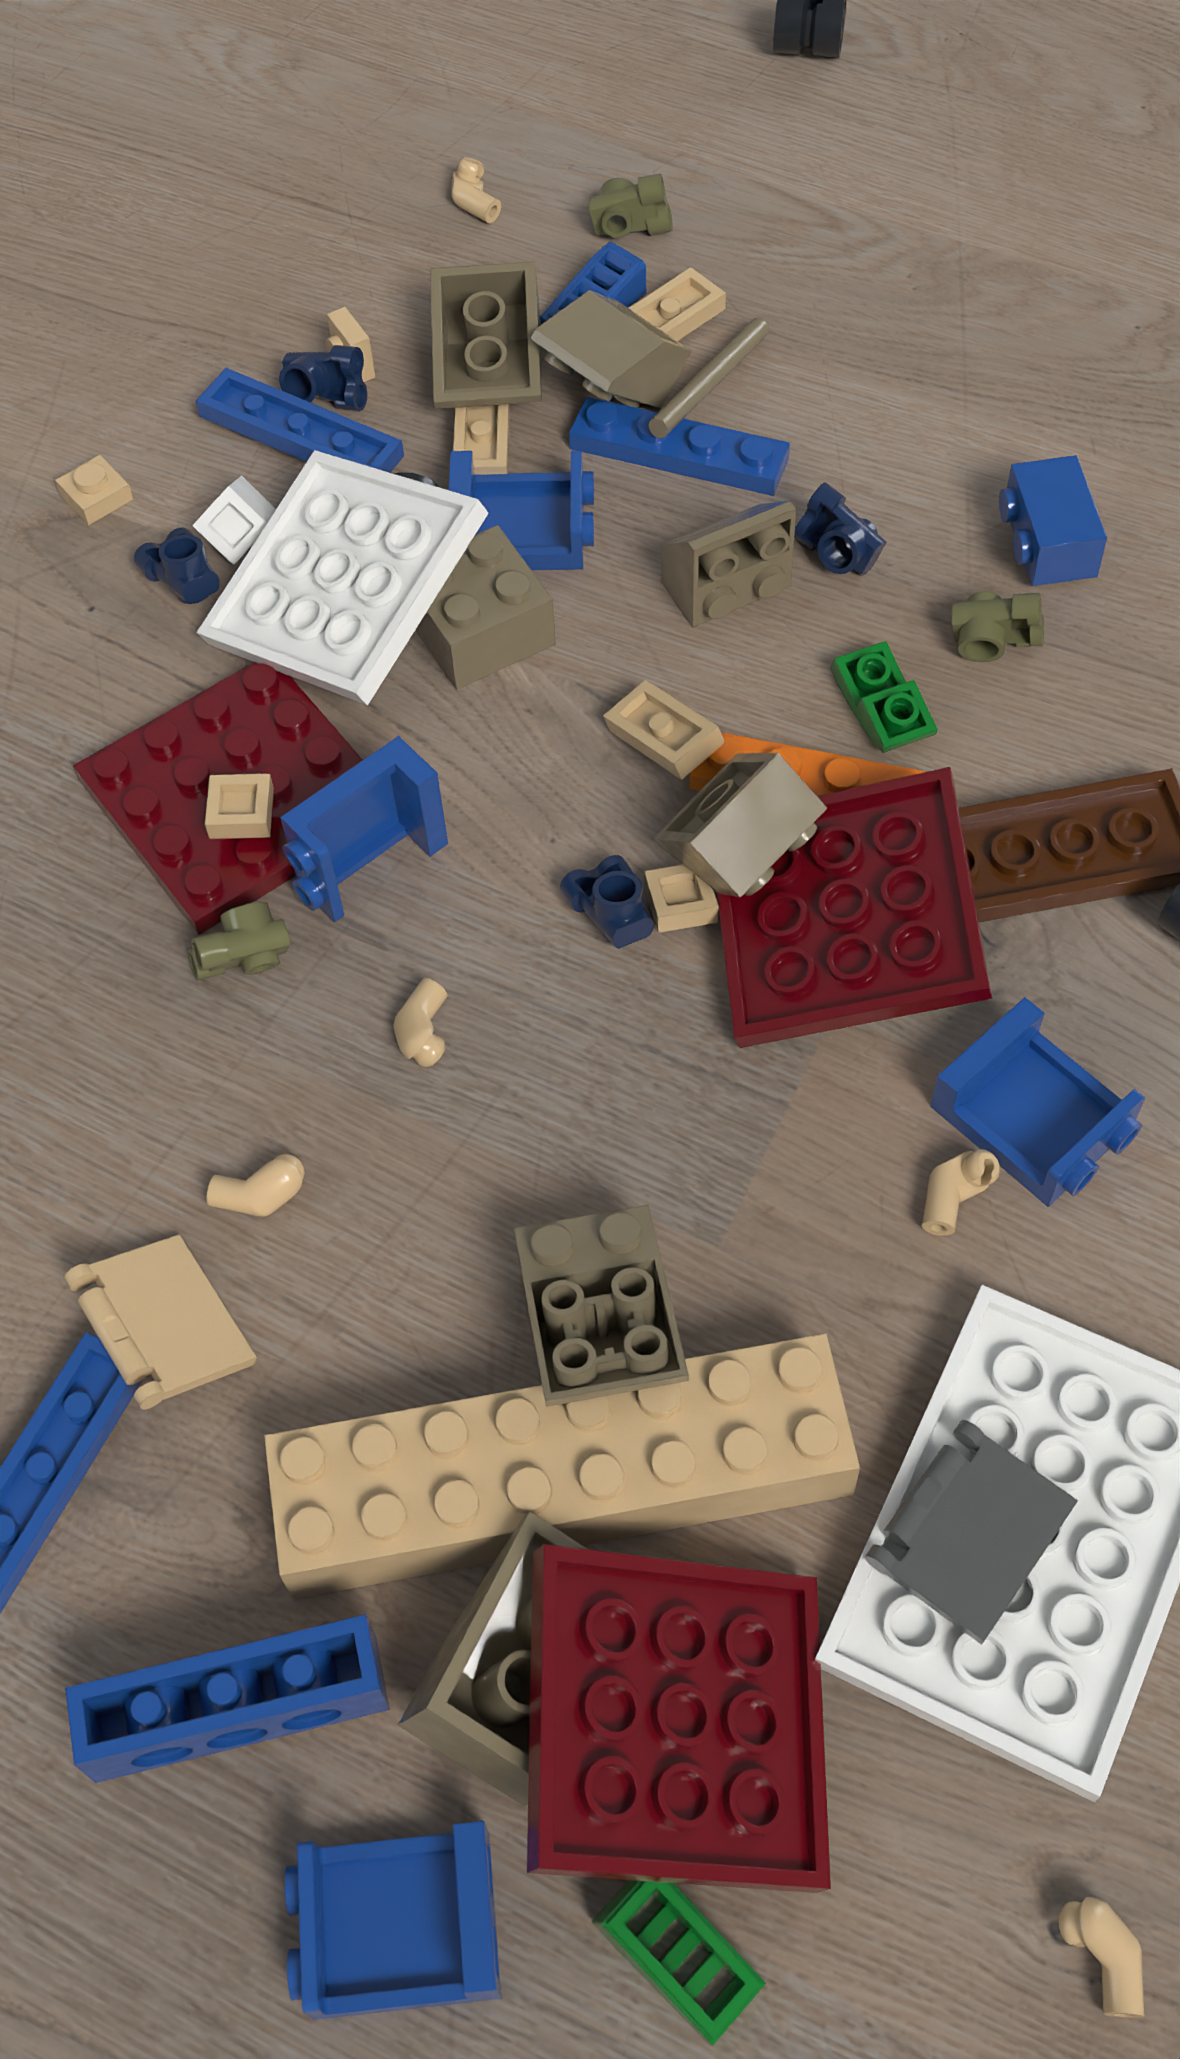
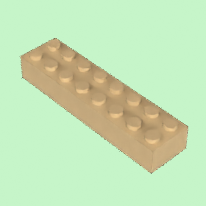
[264,1333,860,1599]

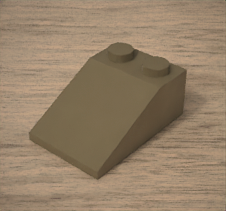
[430,261,542,409]
[398,1511,587,1806]

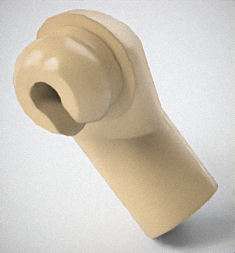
[452,157,501,224]
[393,978,448,1067]
[922,1149,1000,1236]
[207,1154,305,1217]
[1059,1897,1144,2018]

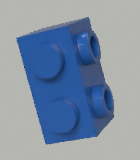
[999,455,1107,586]

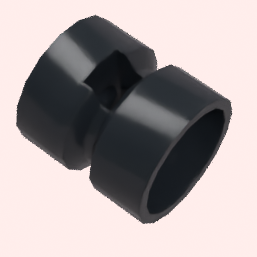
[773,0,847,58]

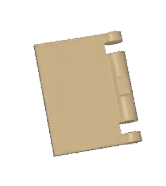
[64,1234,257,1410]

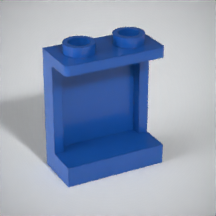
[449,451,594,570]
[281,736,448,923]
[930,997,1145,1207]
[285,1821,502,2020]

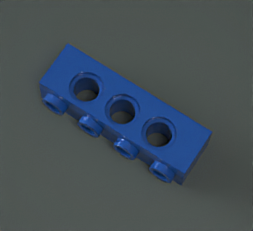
[65,1614,390,1783]

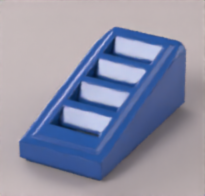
[540,242,646,325]

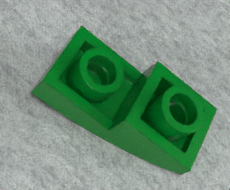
[830,641,938,753]

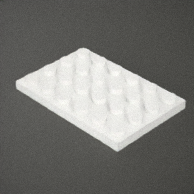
[815,1285,1180,1803]

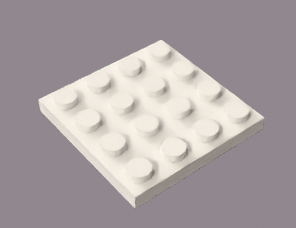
[196,450,488,706]

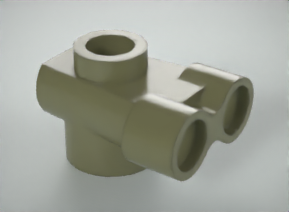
[589,173,673,238]
[952,591,1044,662]
[187,902,291,981]

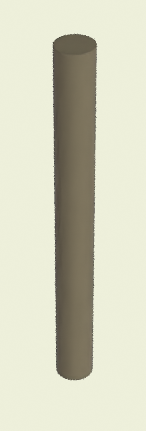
[649,318,769,438]

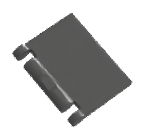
[865,1420,1078,1645]

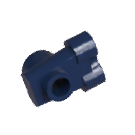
[279,345,368,411]
[794,482,887,575]
[134,528,220,604]
[560,855,654,949]

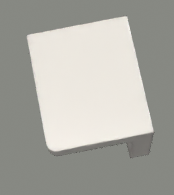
[192,476,276,565]

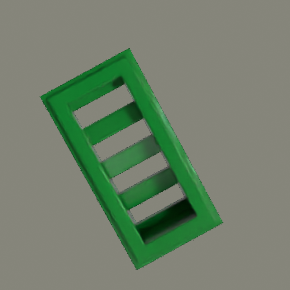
[592,1880,766,2046]

